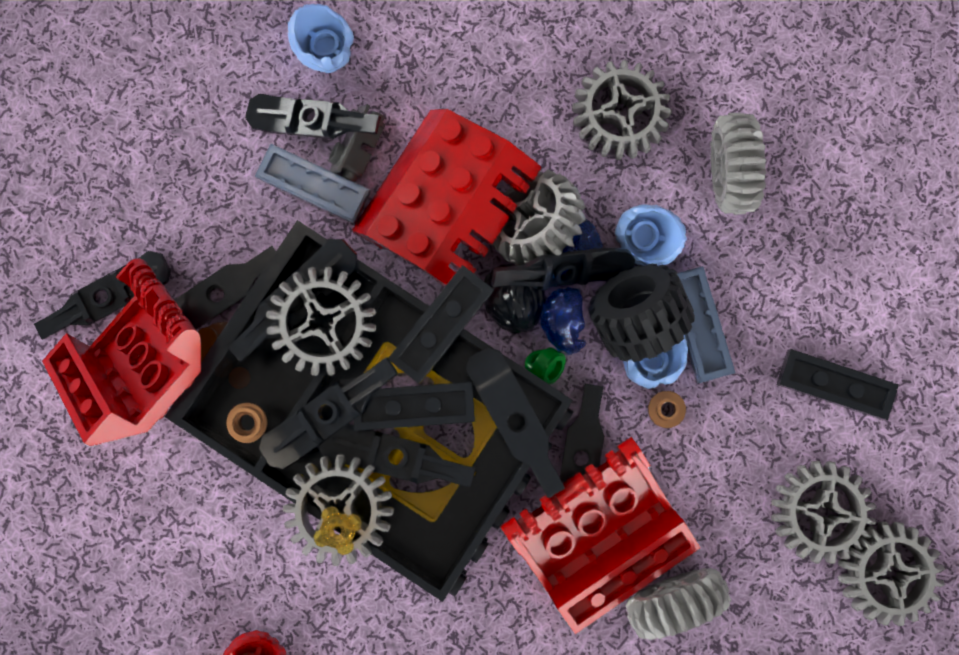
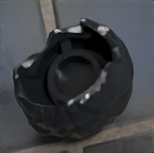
[484,264,546,334]

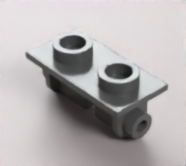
[328,104,385,183]

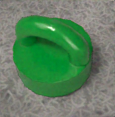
[524,347,566,385]

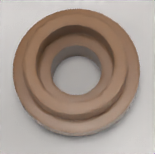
[648,391,686,428]
[226,403,268,443]

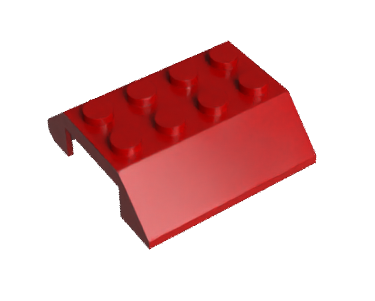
[351,109,542,287]
[42,258,201,446]
[500,437,701,634]

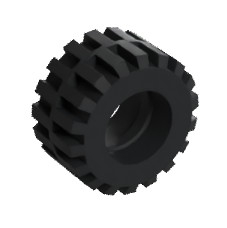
[588,264,695,362]

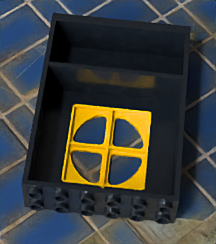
[165,220,574,602]

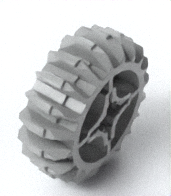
[572,59,672,160]
[710,112,767,215]
[493,169,586,265]
[266,267,376,376]
[283,454,394,566]
[771,461,877,564]
[837,521,946,626]
[625,568,731,640]

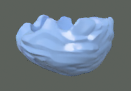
[288,4,354,73]
[615,204,687,266]
[623,335,688,389]

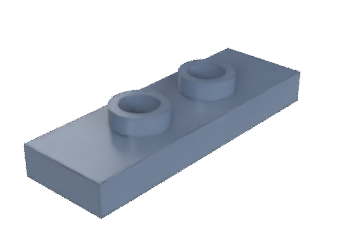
[255,144,371,224]
[677,266,736,384]

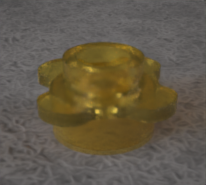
[314,506,362,555]

